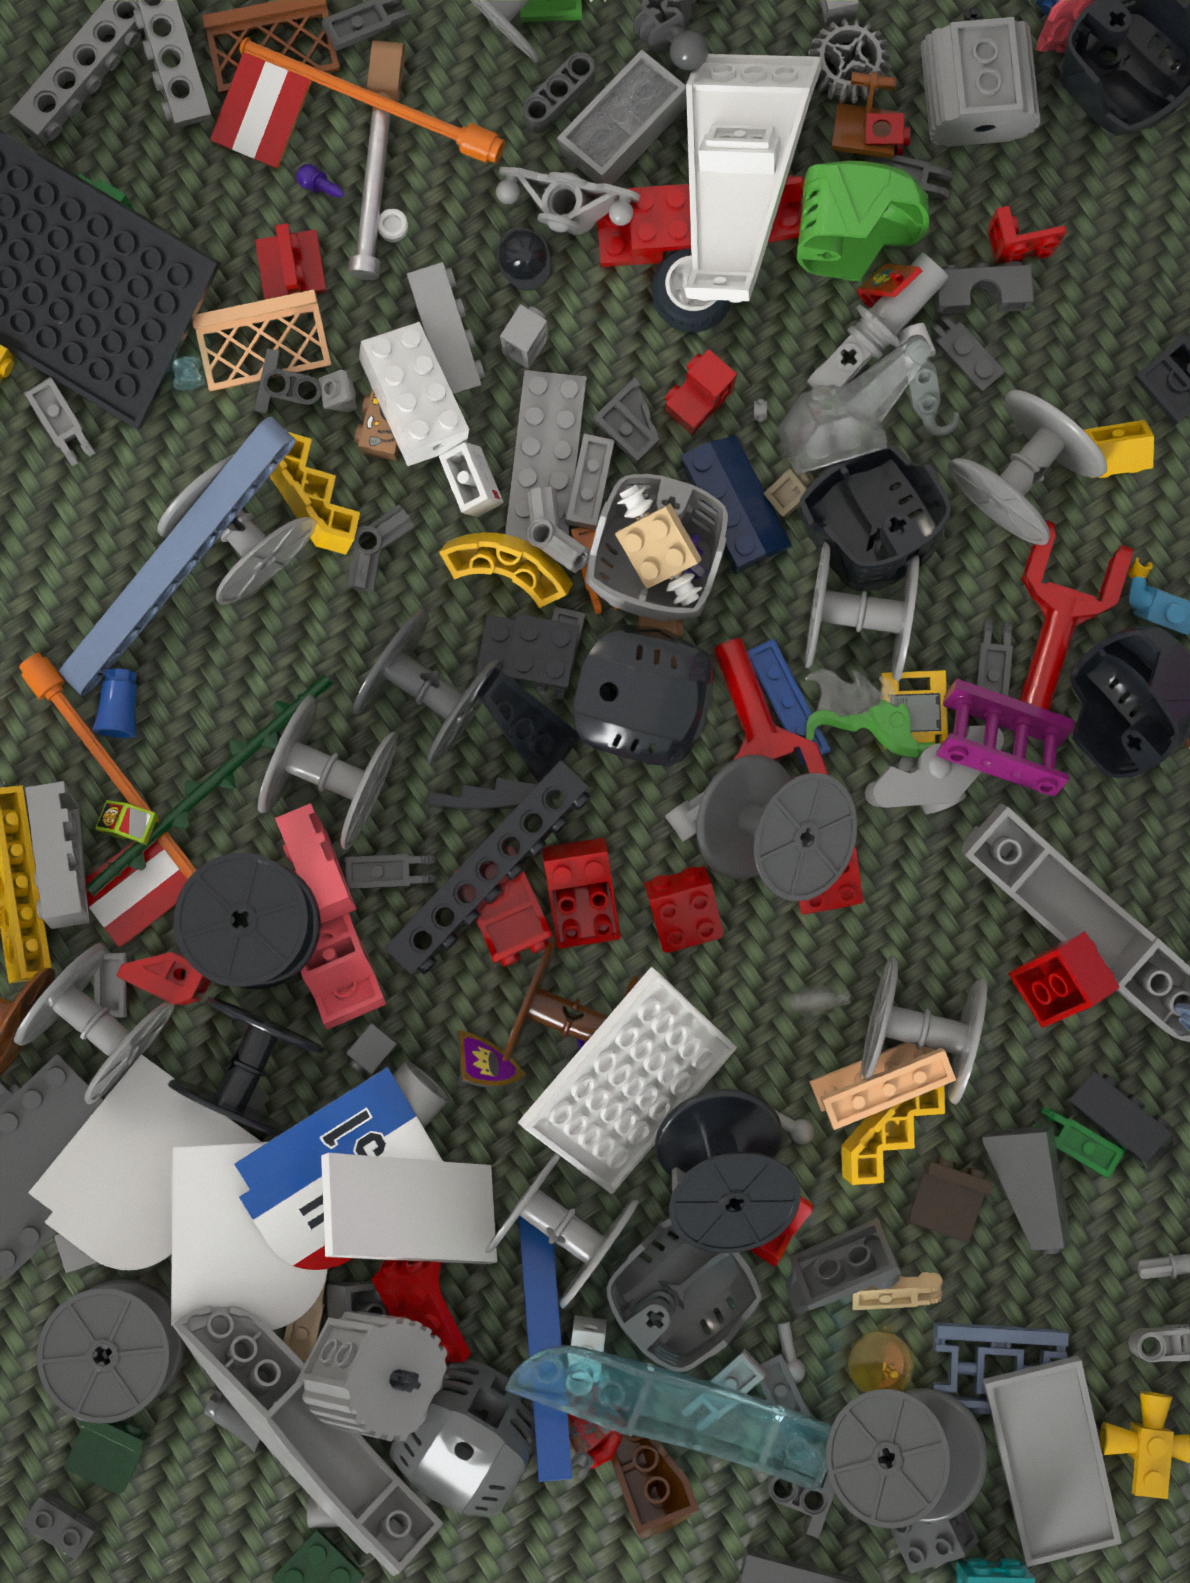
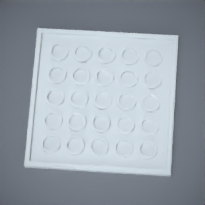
[518,967,737,1194]

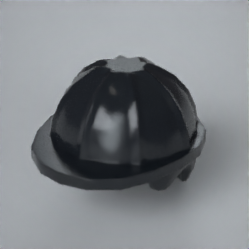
[496,228,551,291]

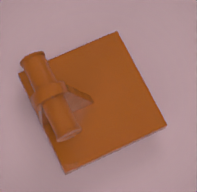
[831,71,899,159]

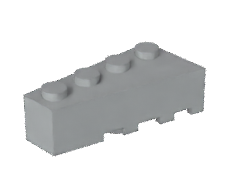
[407,262,485,394]
[25,781,89,929]

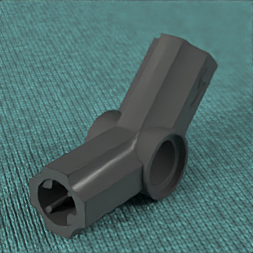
[347,505,415,592]

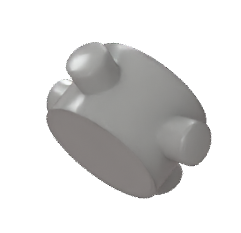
[753,399,767,422]

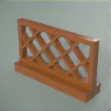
[202,0,340,94]

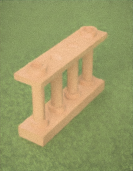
[809,1042,956,1130]

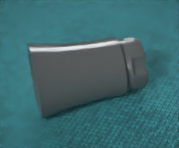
[204,1387,264,1453]

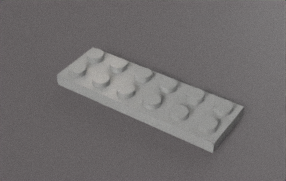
[505,370,587,562]

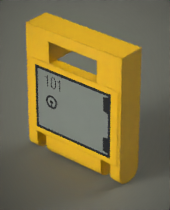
[880,670,948,749]

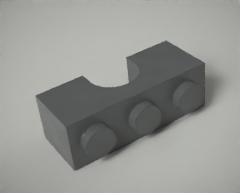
[934,261,1034,316]

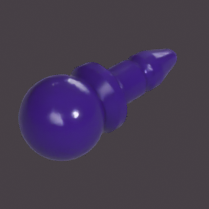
[296,164,344,197]

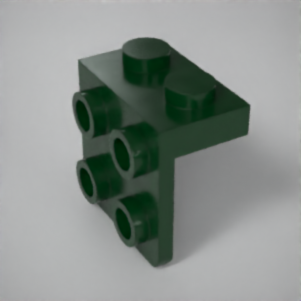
[65,1420,151,1494]

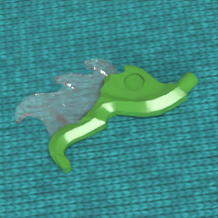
[806,669,934,758]

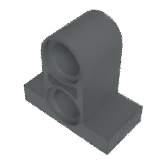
[254,349,322,414]
[767,1465,835,1538]

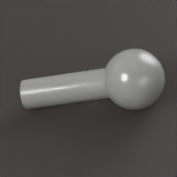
[775,1110,815,1145]
[777,1321,806,1384]

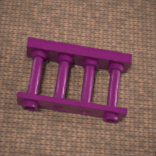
[936,679,1074,797]

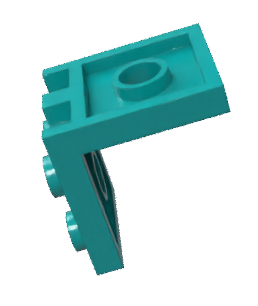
[956,1558,1035,1583]

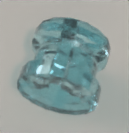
[171,356,205,390]

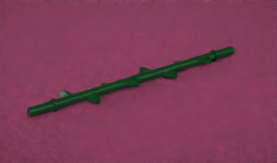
[85,674,333,896]

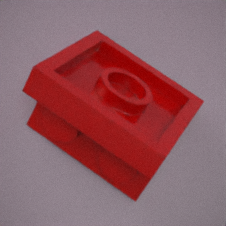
[255,223,327,300]

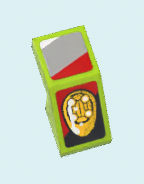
[95,800,158,845]

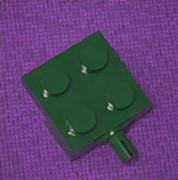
[271,1528,365,1583]

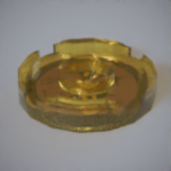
[848,1330,914,1393]

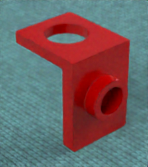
[866,113,910,156]

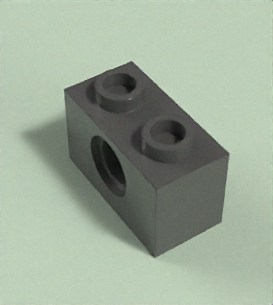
[346,1023,402,1075]

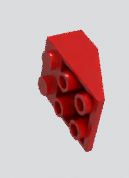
[542,837,621,949]

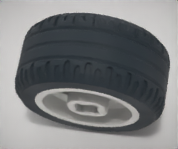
[652,249,732,332]

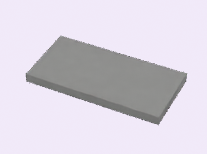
[983,1356,1122,1567]

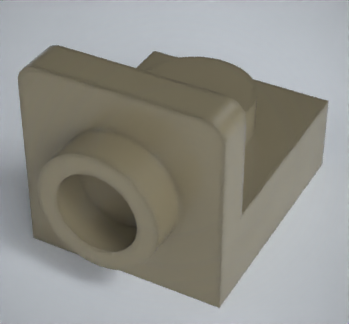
[763,468,815,517]

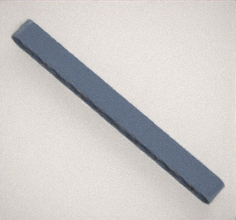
[59,417,296,696]

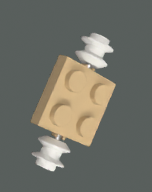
[615,484,702,606]

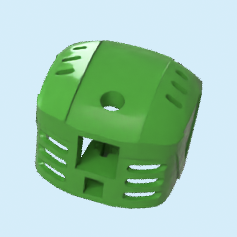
[797,160,930,282]

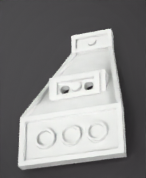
[685,54,822,302]

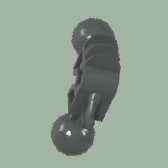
[633,0,719,71]

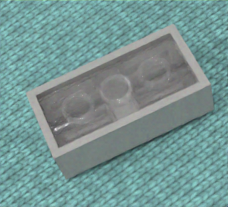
[557,49,687,185]

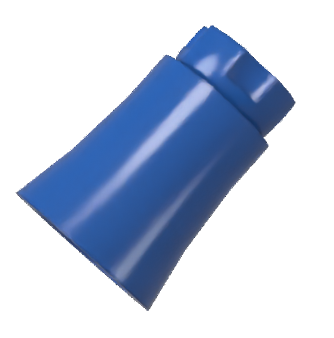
[92,668,138,739]

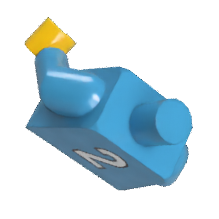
[1128,557,1190,635]

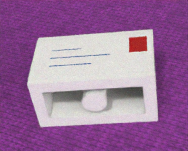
[439,442,504,517]

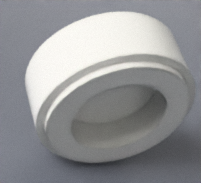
[378,209,408,242]

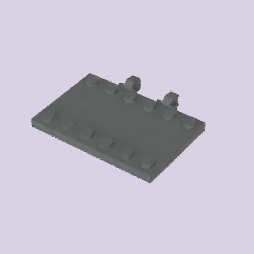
[0,1052,104,1281]

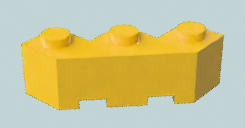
[270,432,360,555]
[841,1085,945,1185]

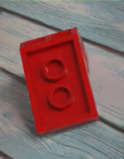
[116,952,212,1006]

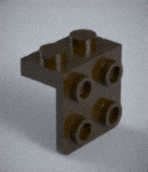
[908,1157,994,1241]

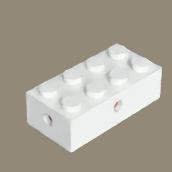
[359,322,469,466]

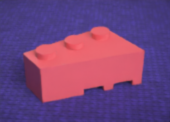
[275,803,357,924]

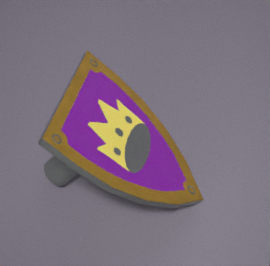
[456,1030,526,1088]

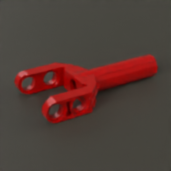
[1019,520,1133,711]
[713,638,829,775]

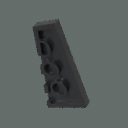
[477,667,580,783]

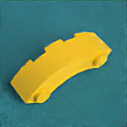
[439,532,573,608]

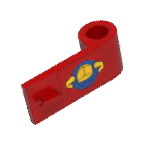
[857,263,923,307]

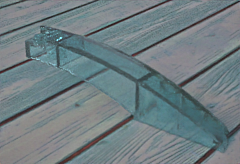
[505,1345,832,1492]

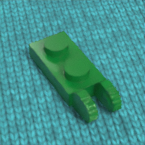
[1032,1106,1125,1179]

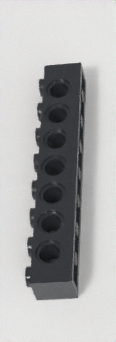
[385,760,593,975]

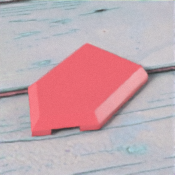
[1035,0,1095,53]

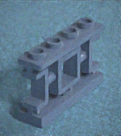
[931,1322,1069,1414]

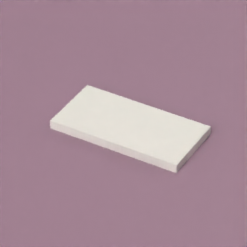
[321,1153,497,1264]

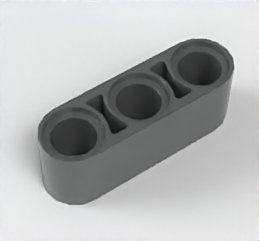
[523,52,595,133]

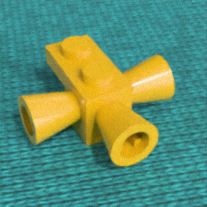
[1099,1391,1190,1499]

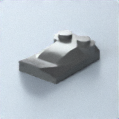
[785,1218,902,1314]

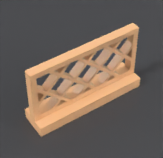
[193,289,332,392]

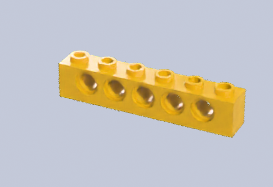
[0,785,51,984]

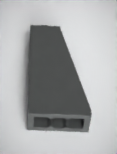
[982,1125,1071,1254]
[737,1548,861,1583]

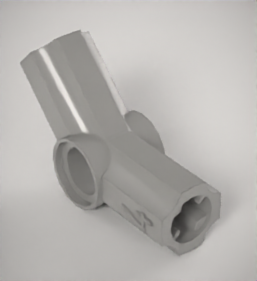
[527,487,591,573]

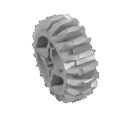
[808,18,891,104]

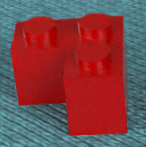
[665,349,737,436]

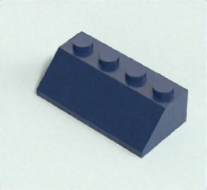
[680,436,792,574]

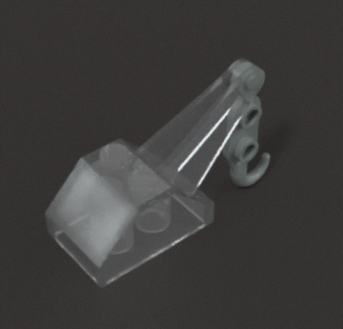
[778,334,959,475]

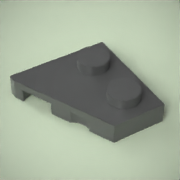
[592,377,660,464]

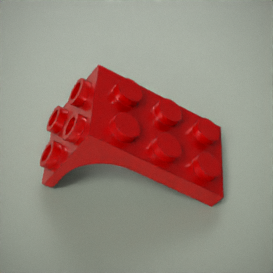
[454,845,554,967]
[371,1260,471,1363]

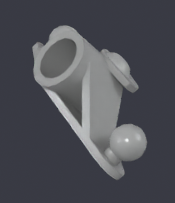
[496,167,640,235]
[864,725,1004,814]

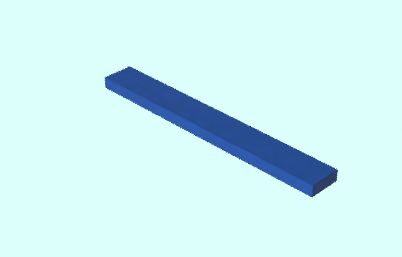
[518,1215,572,1482]

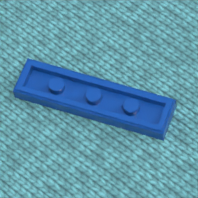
[748,638,831,766]

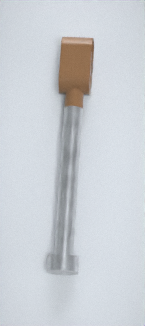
[348,40,405,280]

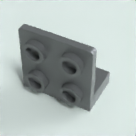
[890,1510,979,1573]

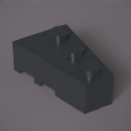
[1069,1071,1174,1173]

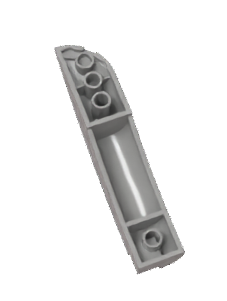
[962,803,1190,1042]
[172,1306,444,1576]

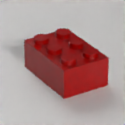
[1008,931,1120,1028]

